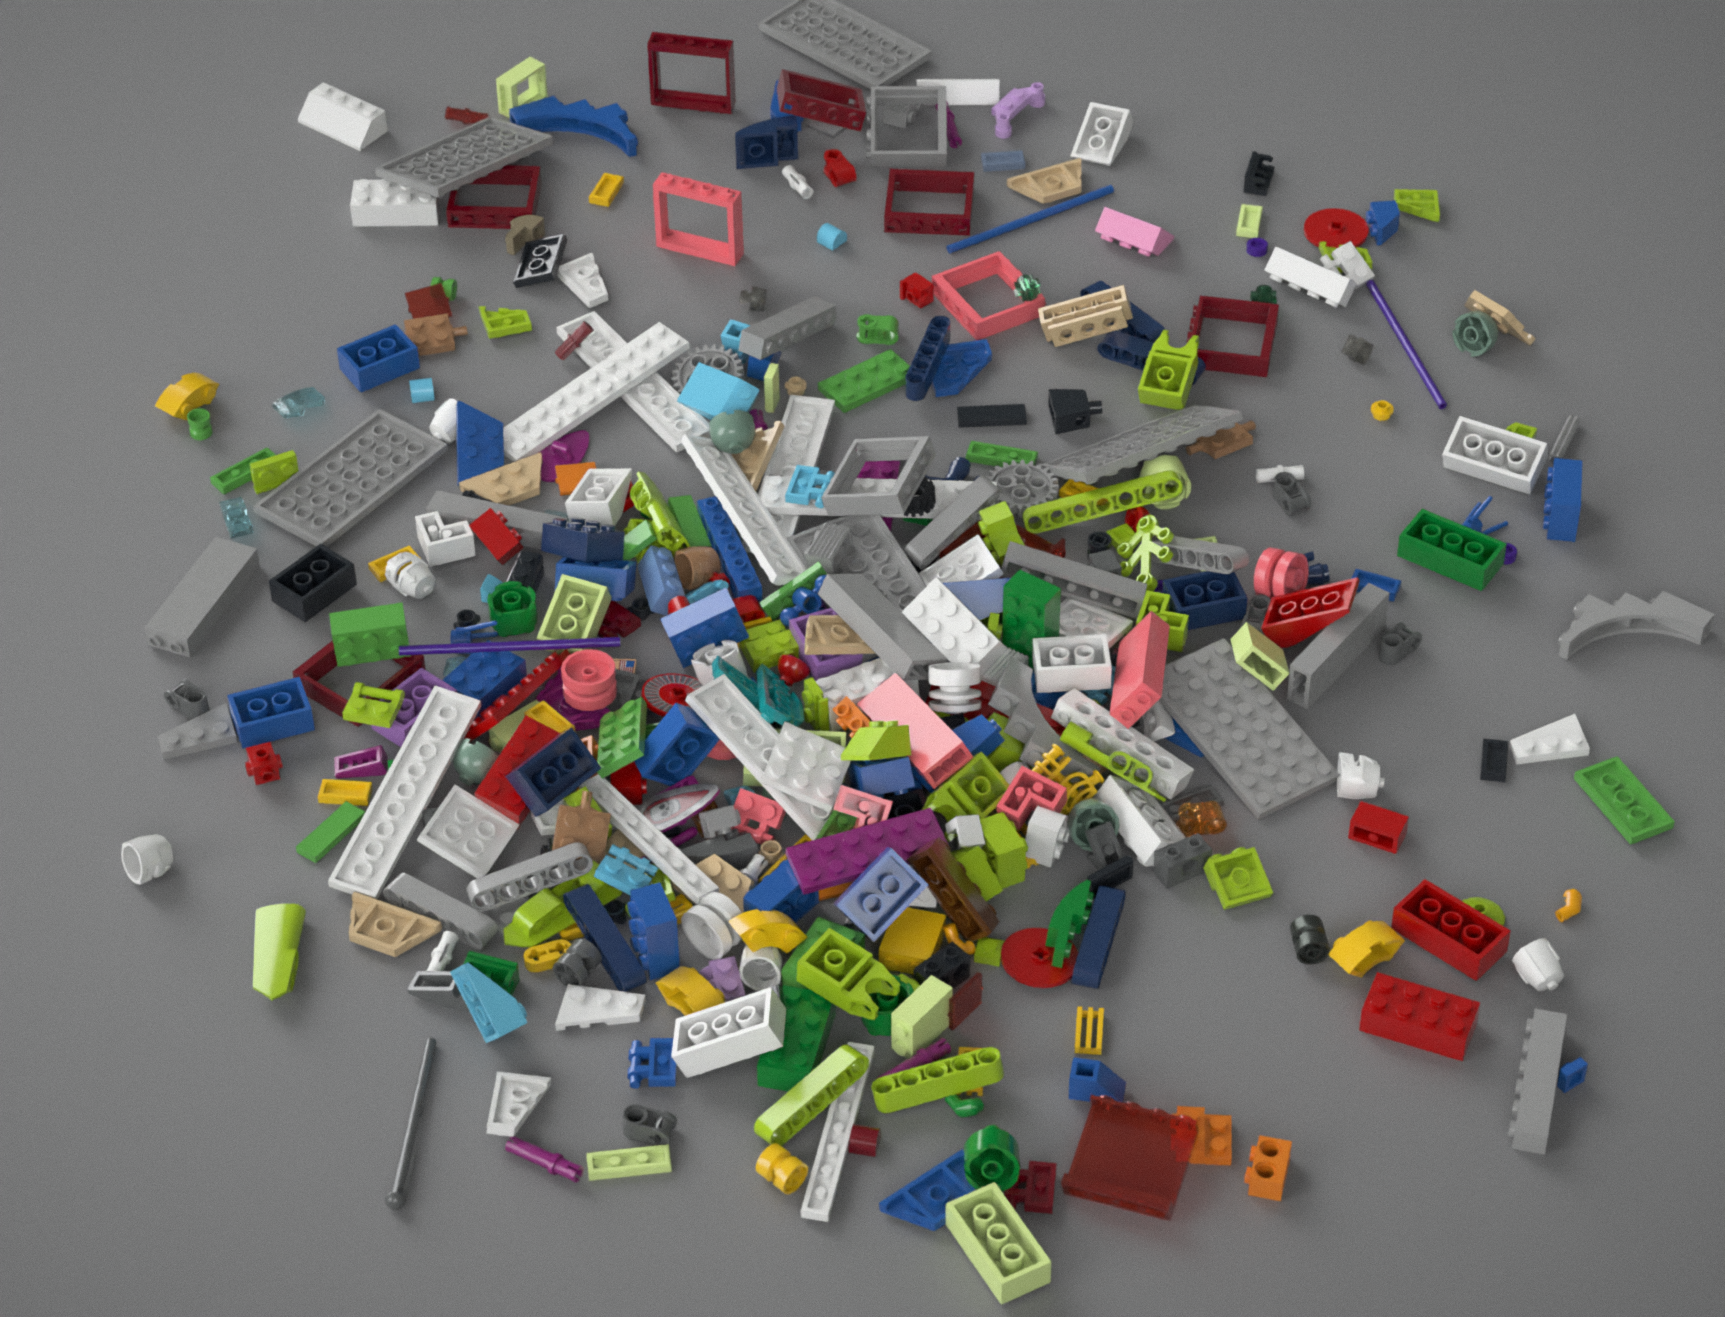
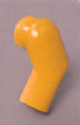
[1555,889,1582,922]
[943,923,976,955]

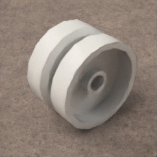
[681,892,742,960]

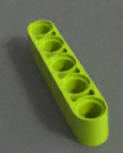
[754,1044,869,1146]
[871,1047,1004,1113]

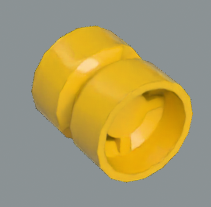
[756,1143,808,1194]

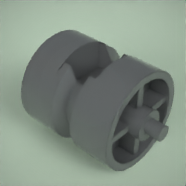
[553,939,602,986]

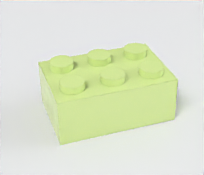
[536,574,612,654]

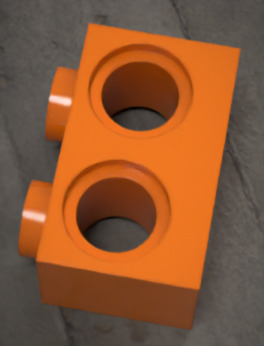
[1244,1135,1292,1201]

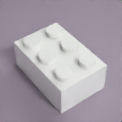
[1033,634,1111,693]

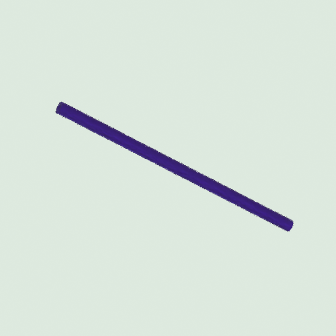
[1366,280,1447,409]
[399,637,620,656]

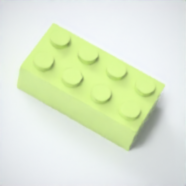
[946,1182,1051,1305]

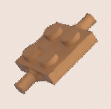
[404,314,468,356]
[1186,420,1256,459]
[552,791,611,864]

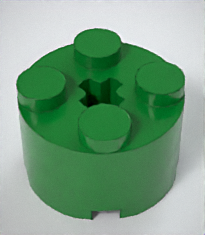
[487,581,538,637]
[861,974,914,1036]
[964,1125,1020,1192]

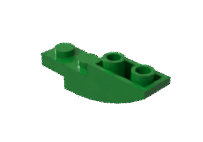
[1045,880,1094,968]

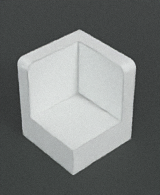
[945,814,985,848]

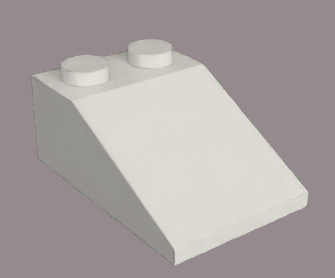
[1071,102,1134,166]
[565,468,633,526]

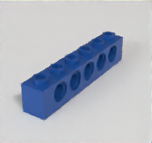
[697,496,762,607]

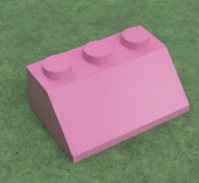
[1095,207,1175,257]

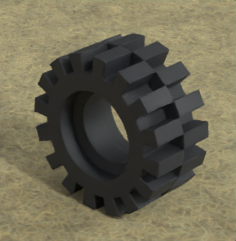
[904,476,936,517]

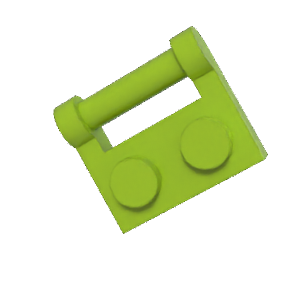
[342,682,405,728]

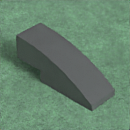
[680,833,759,870]
[407,971,470,1012]

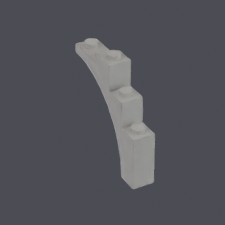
[1558,591,1715,660]
[988,657,1100,788]

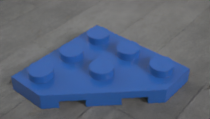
[931,339,992,397]

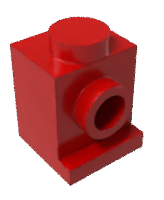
[900,272,934,309]

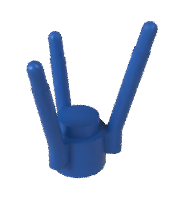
[1461,496,1508,535]
[450,621,498,655]

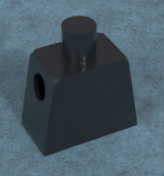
[1048,389,1102,434]

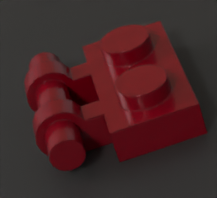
[598,600,641,638]
[1004,1161,1057,1214]

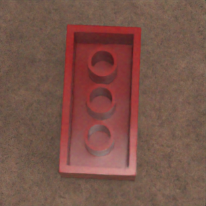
[475,715,560,829]
[1391,879,1511,981]
[1359,972,1481,1061]

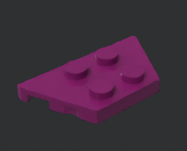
[535,666,611,731]

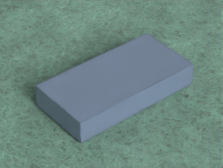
[981,150,1025,172]

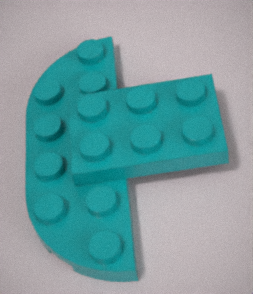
[712,656,804,727]

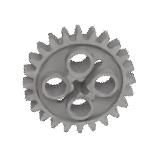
[671,344,745,394]
[985,460,1059,518]

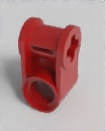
[823,149,857,187]

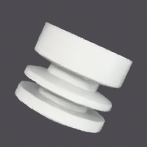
[928,662,981,714]

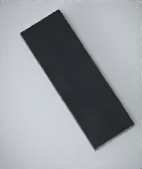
[957,404,1027,428]

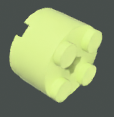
[1139,455,1191,509]

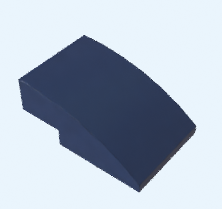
[735,115,798,169]

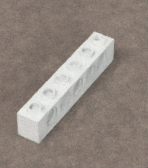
[1051,688,1194,800]

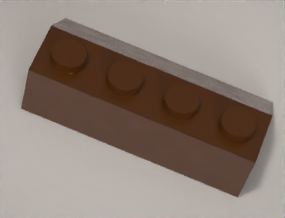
[907,837,1000,942]

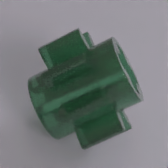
[1013,274,1041,302]
[1250,285,1277,304]

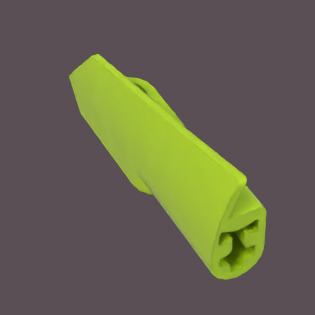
[630,471,691,552]
[1059,721,1166,802]
[503,860,622,948]
[253,903,306,1001]

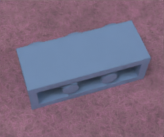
[637,545,685,616]

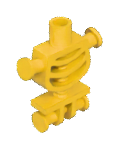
[1032,744,1104,815]

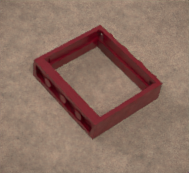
[647,32,736,114]
[777,69,866,132]
[446,165,542,229]
[884,169,974,236]
[1187,295,1279,377]
[292,640,426,727]

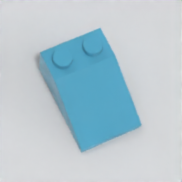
[677,362,760,420]
[450,962,528,1043]

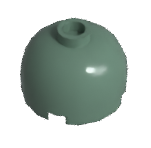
[1452,311,1498,357]
[709,410,755,454]
[453,738,499,786]
[1067,798,1120,851]

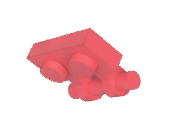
[731,788,786,845]

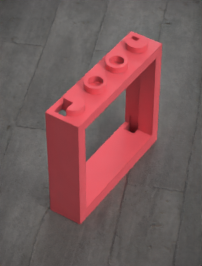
[653,172,744,266]
[932,251,1046,341]

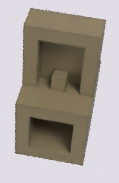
[505,215,545,255]

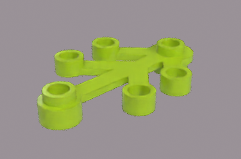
[1117,515,1174,594]

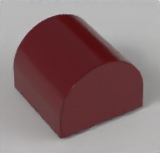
[849,1124,881,1157]

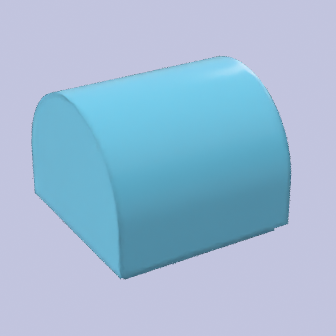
[817,223,847,251]
[409,378,435,403]

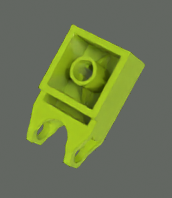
[1138,330,1199,410]
[922,751,1009,843]
[796,928,900,1020]

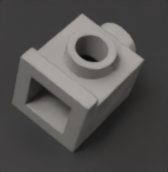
[698,805,741,838]

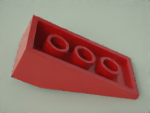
[1261,577,1360,648]

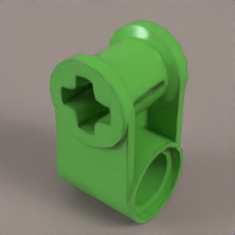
[856,314,899,345]

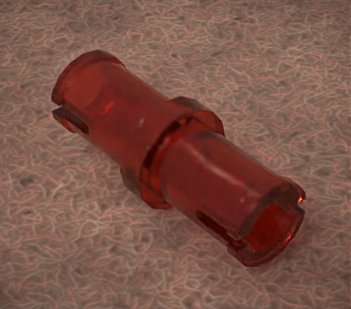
[445,106,489,125]

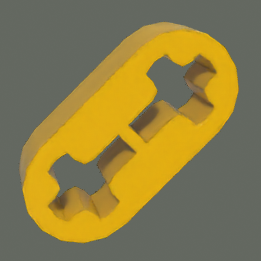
[523,939,571,973]

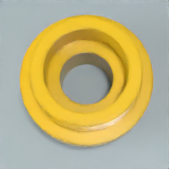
[1371,400,1394,421]

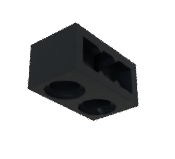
[914,942,970,989]

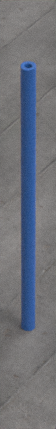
[947,185,1114,254]

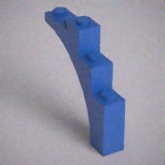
[509,95,638,157]

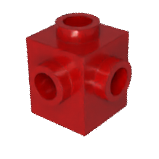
[245,742,283,785]

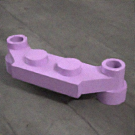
[992,82,1045,139]

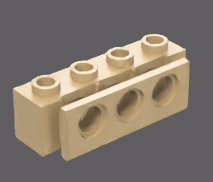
[1038,285,1133,347]

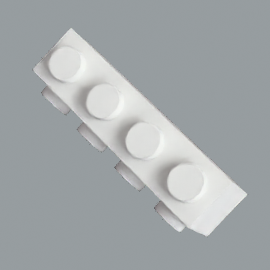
[1265,247,1357,308]

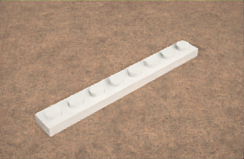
[579,774,719,905]
[801,1042,875,1222]

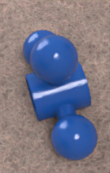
[780,575,827,627]

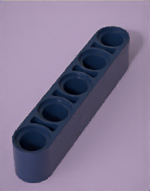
[1080,280,1166,343]
[906,316,951,401]
[1097,331,1206,385]
[563,884,647,992]
[1072,885,1126,989]

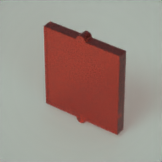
[404,283,453,319]
[947,972,984,1031]

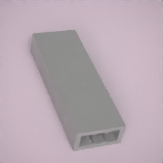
[144,537,260,657]
[818,573,948,681]
[1287,583,1389,710]

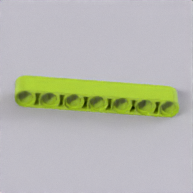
[1023,470,1183,534]

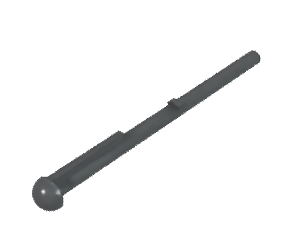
[385,1038,437,1210]

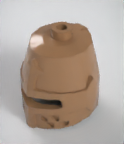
[674,546,721,590]

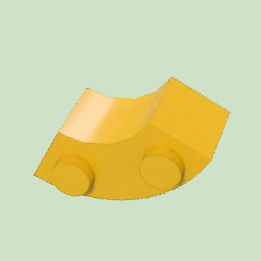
[155,373,219,421]
[728,909,808,953]
[1328,920,1405,978]
[656,966,725,1016]

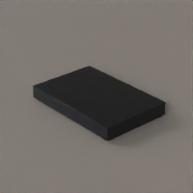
[513,234,568,288]

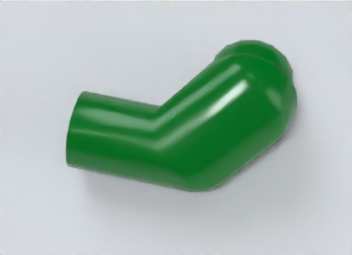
[945,1094,984,1118]

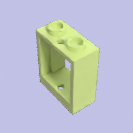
[496,57,548,118]

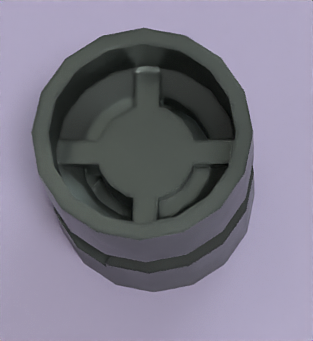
[1290,915,1330,965]

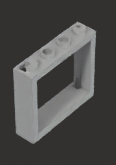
[867,86,947,167]
[821,436,936,516]

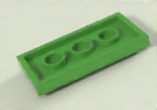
[818,349,910,413]
[597,697,647,778]
[1574,756,1675,845]

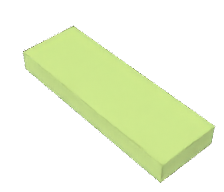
[586,1144,672,1181]

